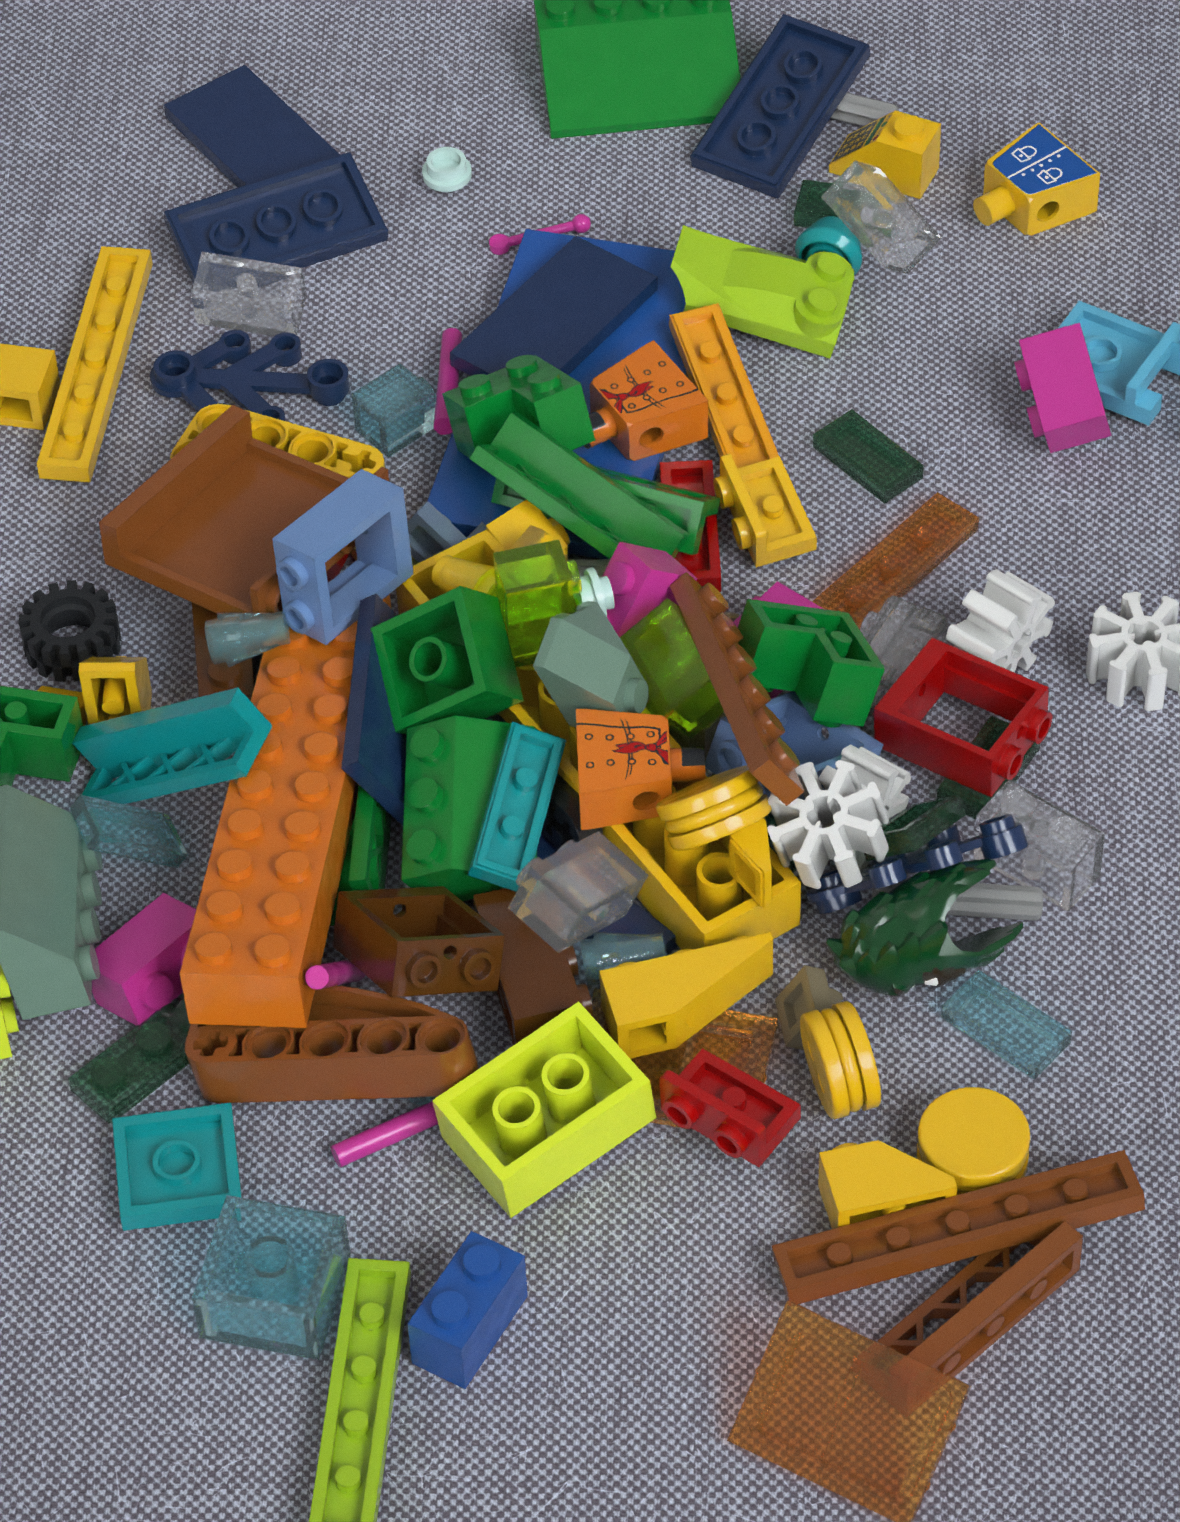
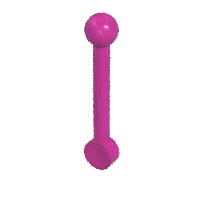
[489,214,591,255]

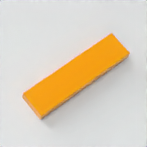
[669,303,779,468]

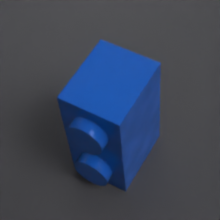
[407,1231,528,1389]

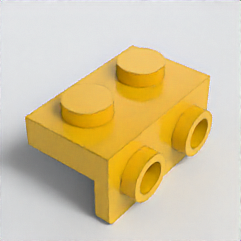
[713,454,817,568]

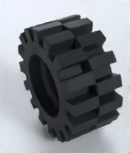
[19,580,122,682]

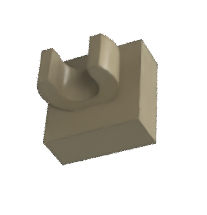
[775,965,843,1050]

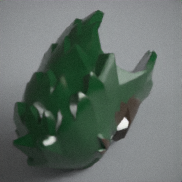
[826,859,1024,997]

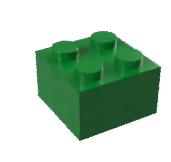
[370,586,524,735]

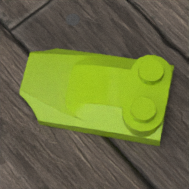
[670,225,854,359]

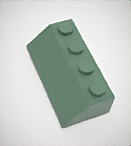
[0,785,103,1020]

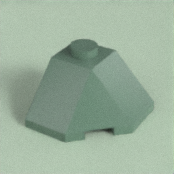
[533,601,648,727]

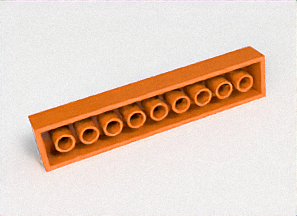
[180,594,392,1028]

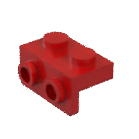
[659,1048,801,1167]

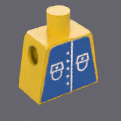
[973,122,1100,236]

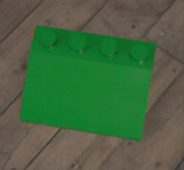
[534,0,740,139]

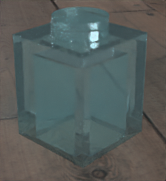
[352,364,436,458]

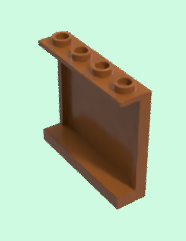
[99,405,389,633]

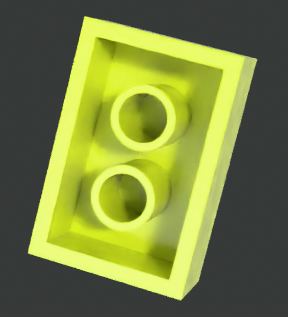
[432,1001,657,1218]

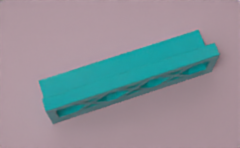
[72,688,272,813]

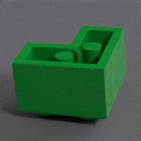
[442,355,595,458]
[738,599,885,728]
[0,686,83,787]

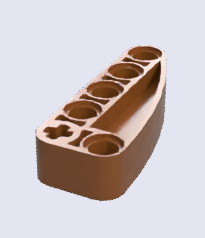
[185,985,480,1103]

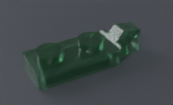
[68,999,190,1124]

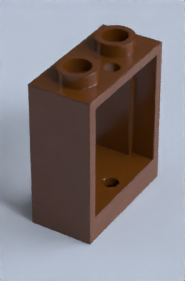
[332,886,505,997]

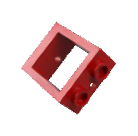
[874,637,1052,797]

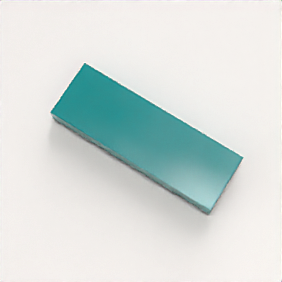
[467,721,566,893]

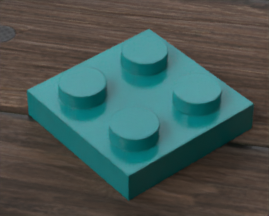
[112,1103,244,1231]

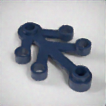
[150,330,350,421]
[806,814,1029,914]

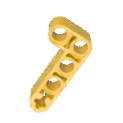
[170,403,385,478]

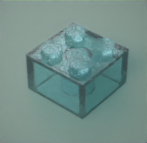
[192,1195,351,1360]

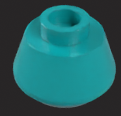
[795,216,862,275]

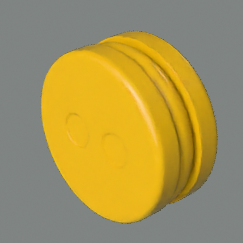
[656,765,772,851]
[800,1001,881,1120]
[916,1087,1030,1195]

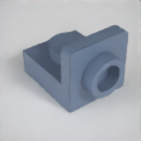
[407,501,486,563]

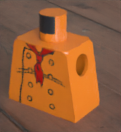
[584,340,708,461]
[576,709,706,830]

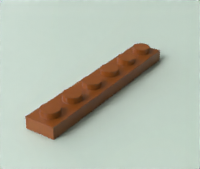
[670,572,805,806]
[772,1150,1145,1307]

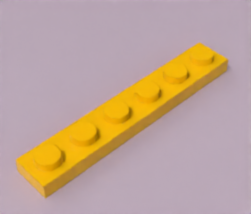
[37,246,153,483]

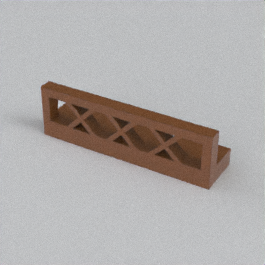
[853,1221,1083,1417]

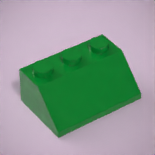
[401,715,537,901]

